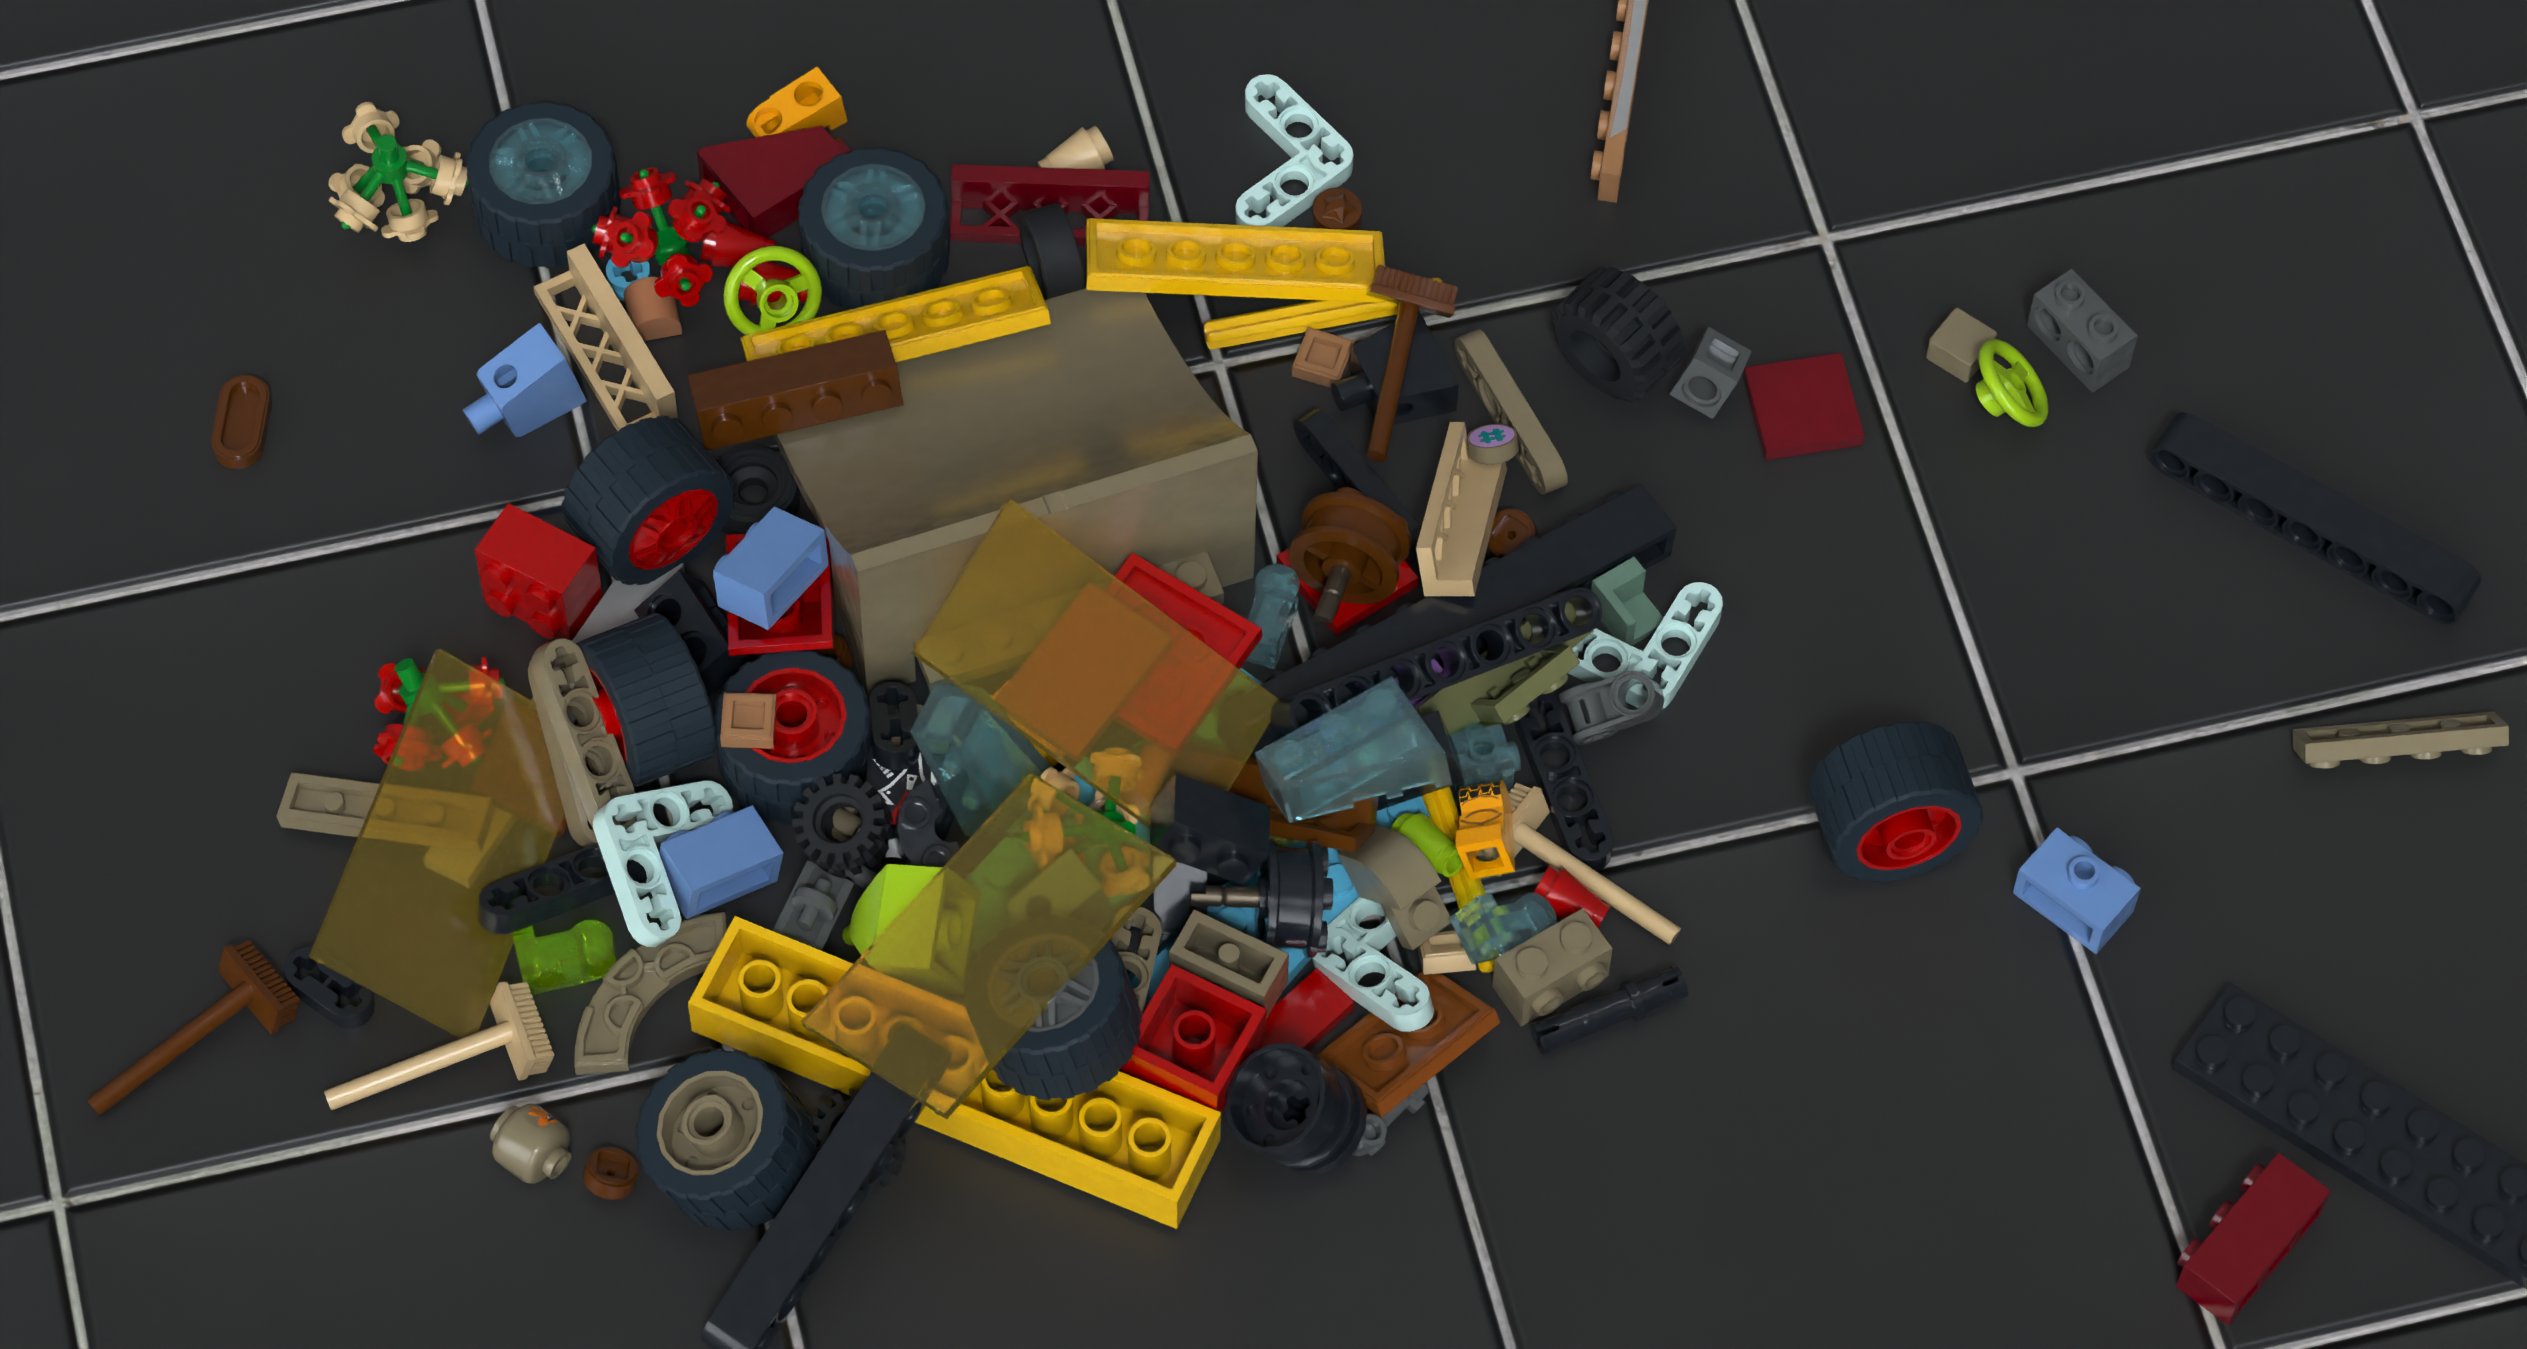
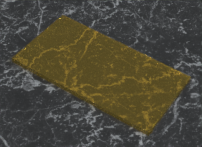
[911,499,1279,829]
[309,649,564,1039]
[801,773,1177,1119]

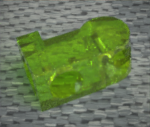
[512,920,616,995]

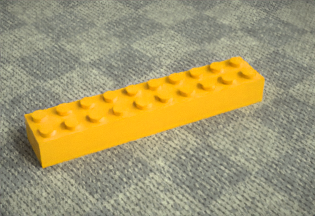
[688,916,1221,1229]

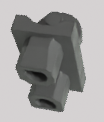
[772,860,854,951]

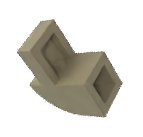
[1338,825,1453,950]

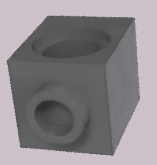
[1669,327,1752,419]

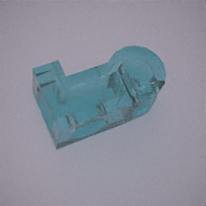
[1246,564,1300,670]
[1449,893,1557,964]

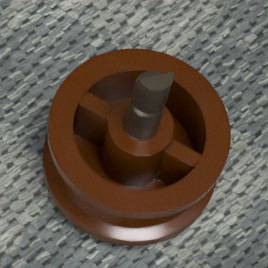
[1289,487,1412,623]

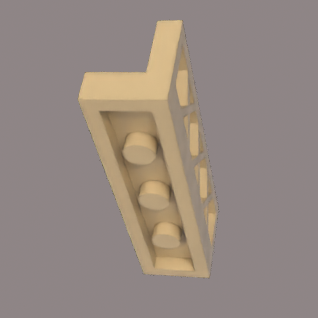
[534,243,678,432]
[1416,422,1507,596]

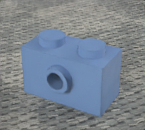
[713,506,829,630]
[659,805,784,919]
[2013,828,2141,954]

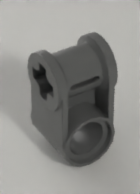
[1559,671,1664,745]

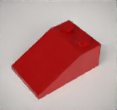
[726,534,835,656]

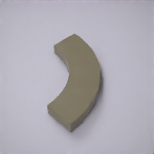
[574,912,727,1075]

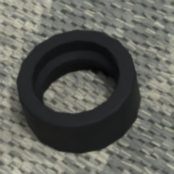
[1018,203,1085,300]

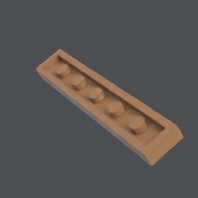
[1590,0,1649,203]

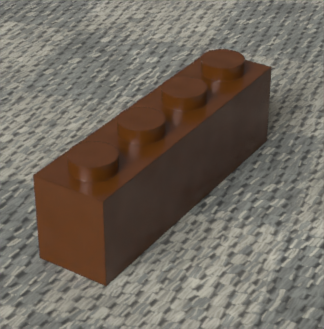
[687,330,904,450]

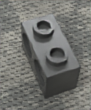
[2027,269,2138,393]

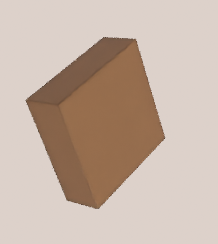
[1292,327,1355,388]
[720,692,777,749]

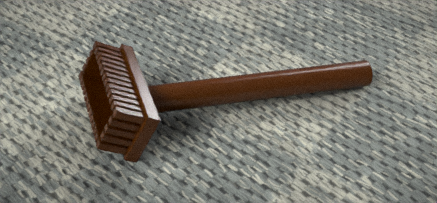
[1366,265,1458,462]
[86,940,300,1116]

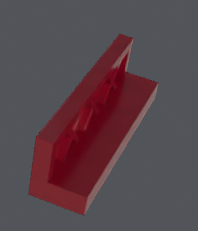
[950,164,1150,246]

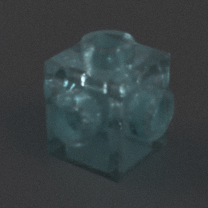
[1451,723,1521,800]

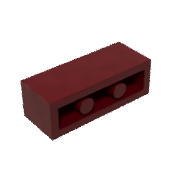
[2176,1153,2331,1326]

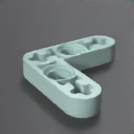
[1235,74,1354,227]
[1568,582,1723,709]
[593,781,733,947]
[1312,897,1434,1032]

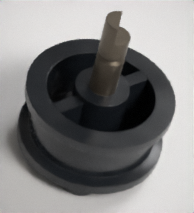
[1189,839,1333,958]

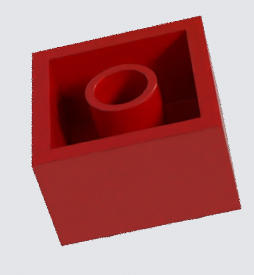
[475,503,603,641]
[1121,964,1267,1113]

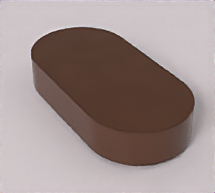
[211,375,272,469]

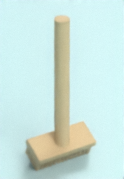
[1476,783,1681,945]
[324,981,554,1111]

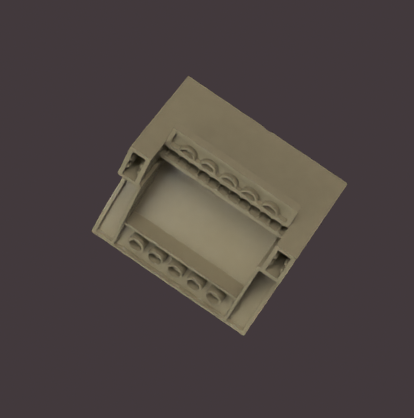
[773,288,1258,696]

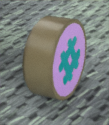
[1467,424,1519,465]

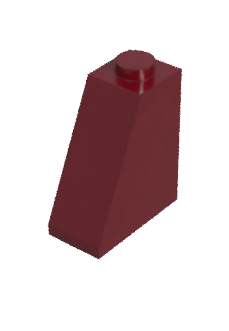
[697,126,851,238]

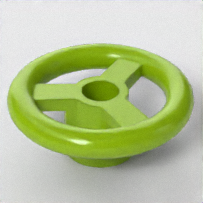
[724,246,822,335]
[1976,339,2049,427]

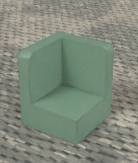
[1591,557,1664,646]

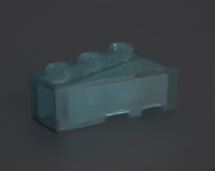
[1255,676,1452,823]
[910,684,1079,841]

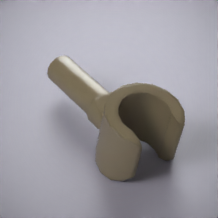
[832,780,866,842]

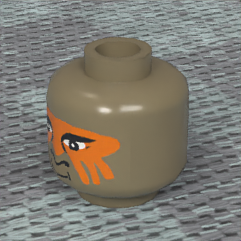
[490,1104,571,1184]

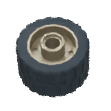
[635,1049,817,1232]

